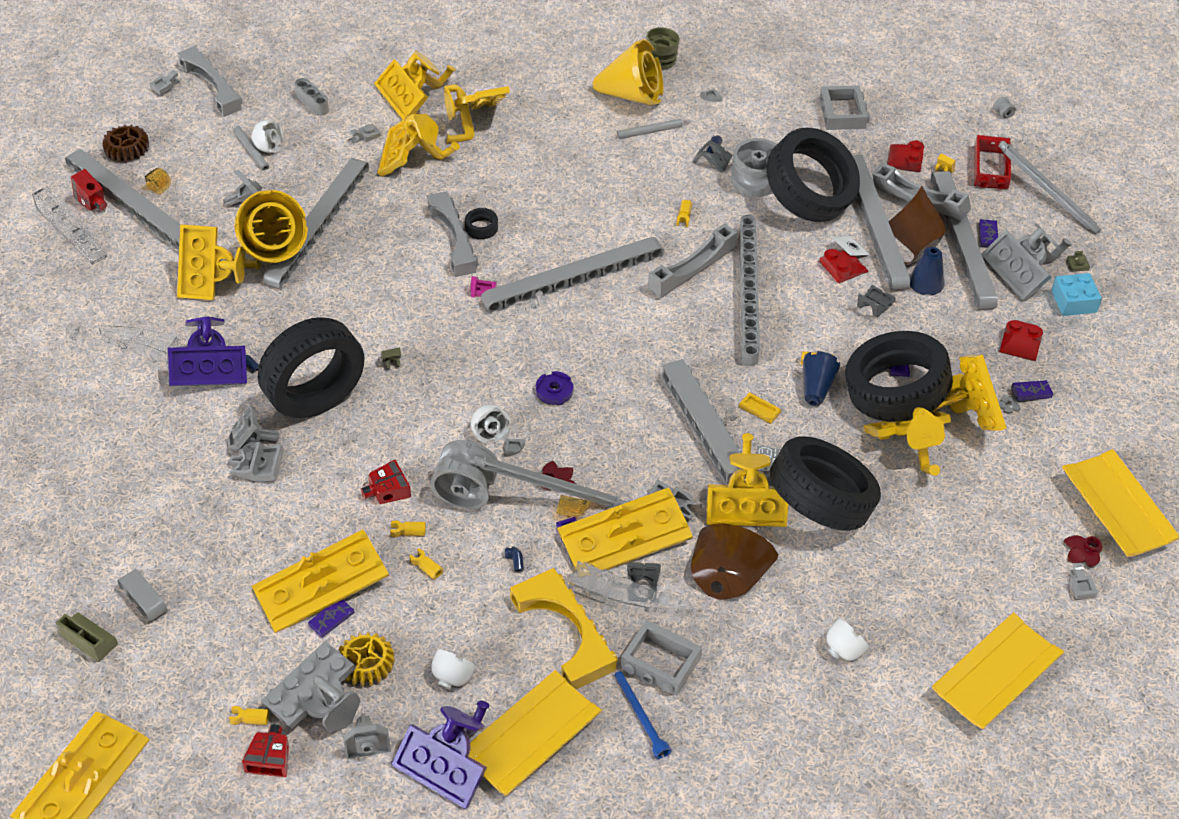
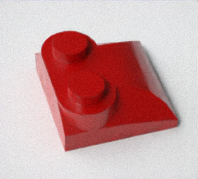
[887,140,924,173]
[819,249,868,283]
[999,320,1043,362]

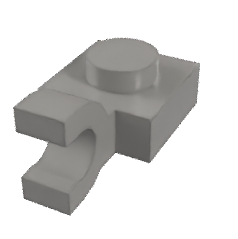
[149,70,180,95]
[350,123,381,144]
[1070,563,1098,600]

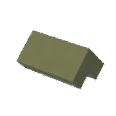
[56,612,118,662]

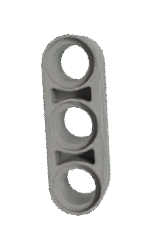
[295,78,329,116]
[117,569,168,622]

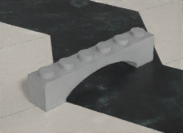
[178,46,242,117]
[872,163,971,221]
[427,191,478,277]
[648,223,738,298]

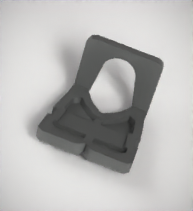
[692,140,732,172]
[857,285,896,317]
[627,562,661,604]

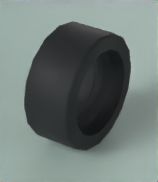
[465,208,498,240]

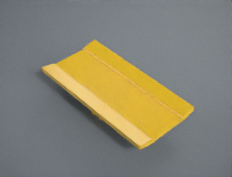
[1062,449,1179,557]
[557,487,693,579]
[252,529,389,633]
[932,612,1065,729]
[469,670,602,796]
[10,711,150,819]

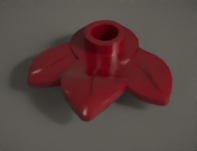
[541,461,576,490]
[1064,535,1102,567]

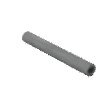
[617,119,682,139]
[233,126,270,171]

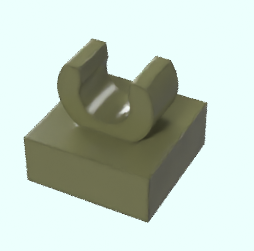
[1066,251,1090,272]
[380,347,402,369]

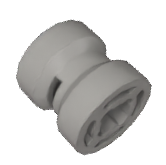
[993,97,1016,119]

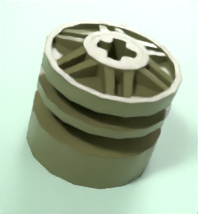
[646,27,680,69]

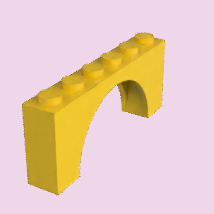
[510,568,618,690]

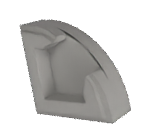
[700,88,722,102]
[504,438,525,457]

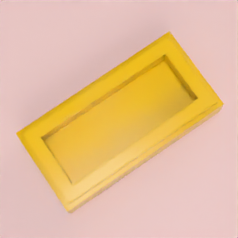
[739,392,781,424]

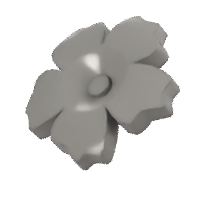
[998,395,1021,414]

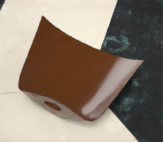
[888,186,945,265]
[691,523,779,600]

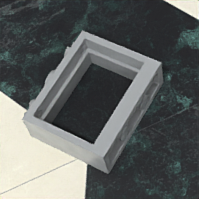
[819,85,870,130]
[621,620,702,695]

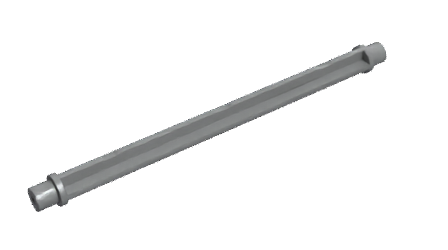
[998,141,1101,234]
[473,455,626,508]

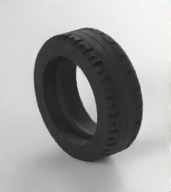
[766,127,860,222]
[257,317,365,418]
[845,331,953,422]
[770,436,881,531]

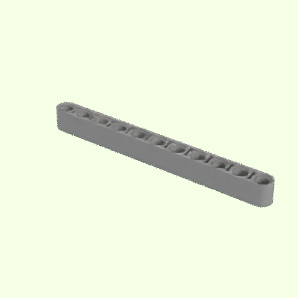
[65,149,180,250]
[852,154,910,290]
[264,158,369,289]
[931,171,998,309]
[739,214,760,366]
[481,237,665,314]

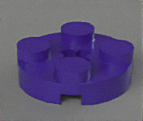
[536,371,574,406]

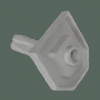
[223,169,262,207]
[228,405,279,450]
[343,713,391,759]

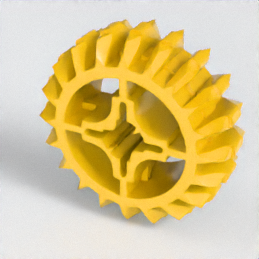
[338,631,395,687]

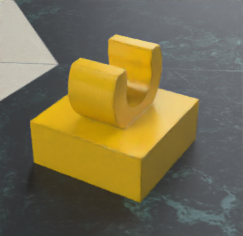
[935,153,956,174]

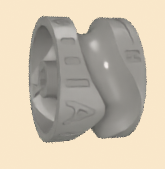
[731,138,777,197]
[430,440,498,510]

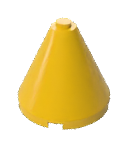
[592,39,664,105]
[234,190,308,263]

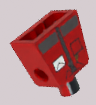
[71,169,108,211]
[360,459,411,504]
[242,724,289,778]

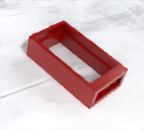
[974,135,1011,190]

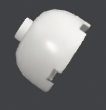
[251,119,284,153]
[471,404,511,444]
[826,619,869,661]
[432,649,476,689]

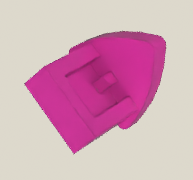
[471,276,497,298]

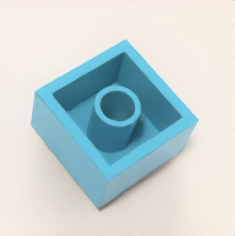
[1051,273,1102,316]

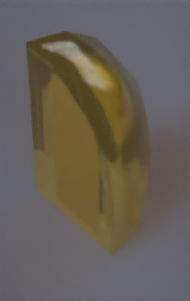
[145,168,171,195]
[556,495,592,517]

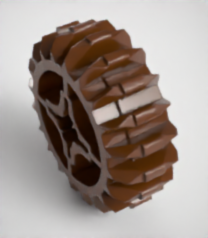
[102,124,149,163]

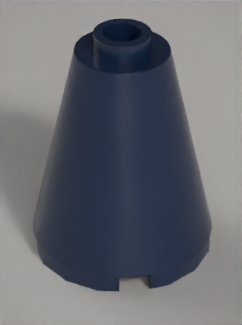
[909,247,945,295]
[803,351,840,406]

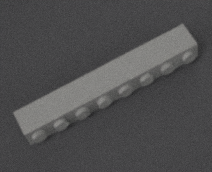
[661,359,745,485]

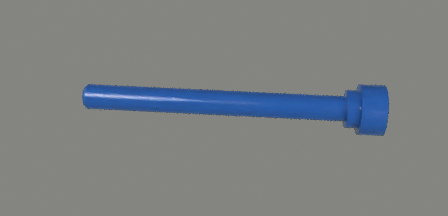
[614,671,672,760]

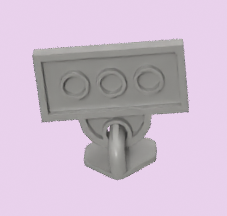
[981,223,1072,302]
[261,641,360,732]

